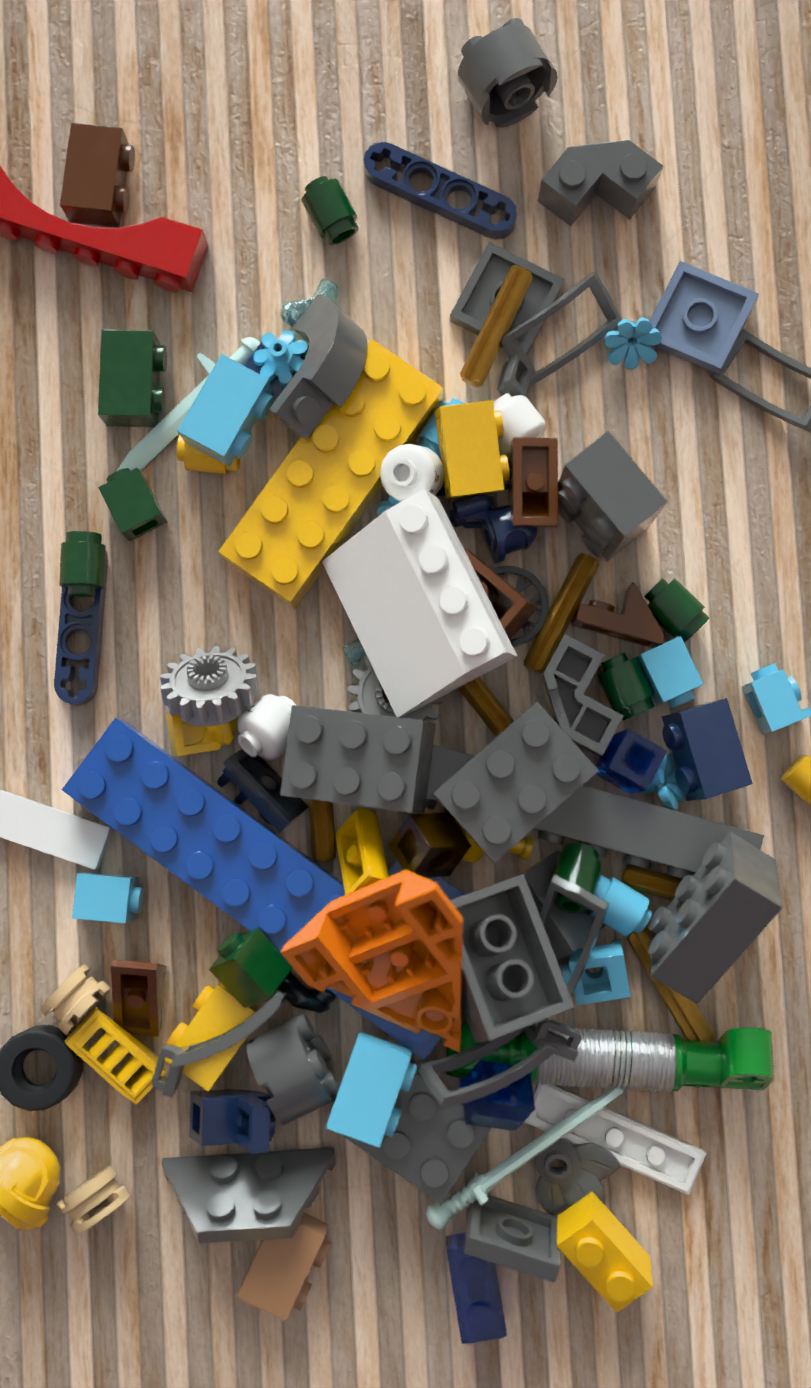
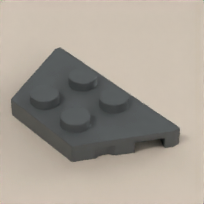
[162,1148,336,1243]

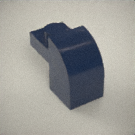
[189,1089,276,1154]

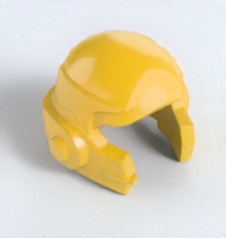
[0,1136,61,1232]

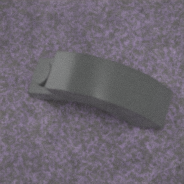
[268,294,368,440]

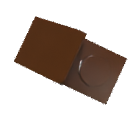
[508,437,558,528]
[572,582,664,649]
[111,960,167,1037]

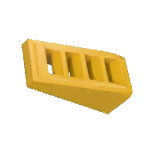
[65,1007,165,1105]

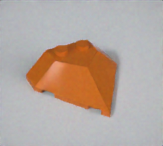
[281,870,463,1053]

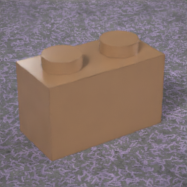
[237,1212,331,1321]

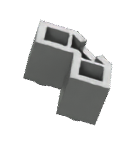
[538,140,663,226]
[543,634,624,757]

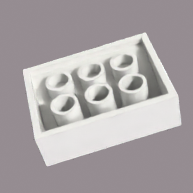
[322,489,517,718]

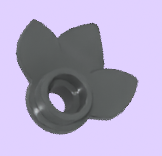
[535,1139,620,1215]

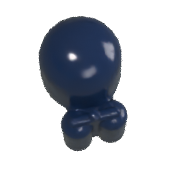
[450,493,538,564]

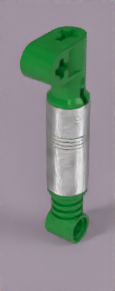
[445,1023,774,1092]

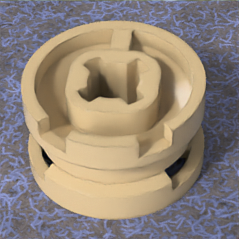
[40,964,111,1036]
[56,1165,130,1235]

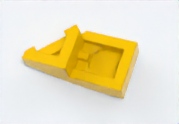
[166,702,254,756]

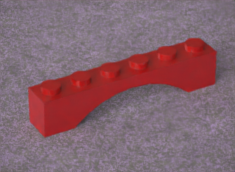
[0,166,209,292]

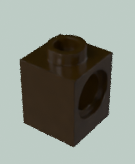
[389,813,471,878]

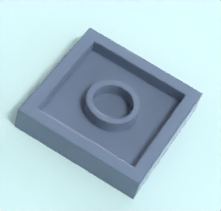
[650,261,759,375]

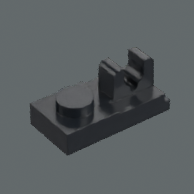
[217,749,309,833]

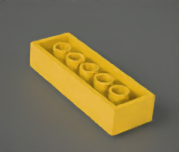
[218,339,443,610]

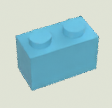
[177,354,274,467]
[326,1031,417,1148]

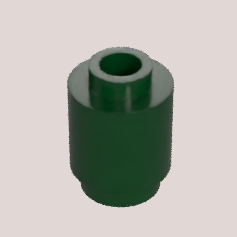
[301,176,359,245]
[59,531,106,597]
[644,578,709,643]
[597,652,655,721]
[553,843,601,914]

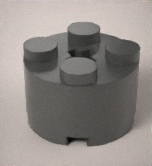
[457,18,557,127]
[246,1013,341,1125]

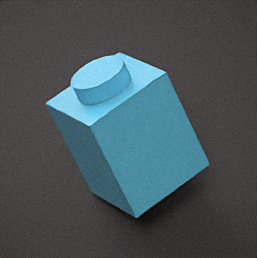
[637,636,704,709]
[72,872,144,923]

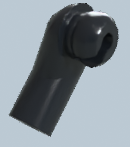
[276,972,337,1013]

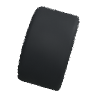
[0,1025,83,1111]

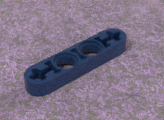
[363,142,517,240]
[54,551,108,706]

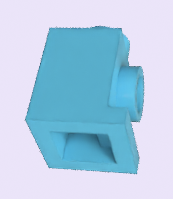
[742,663,811,735]
[561,939,631,1005]

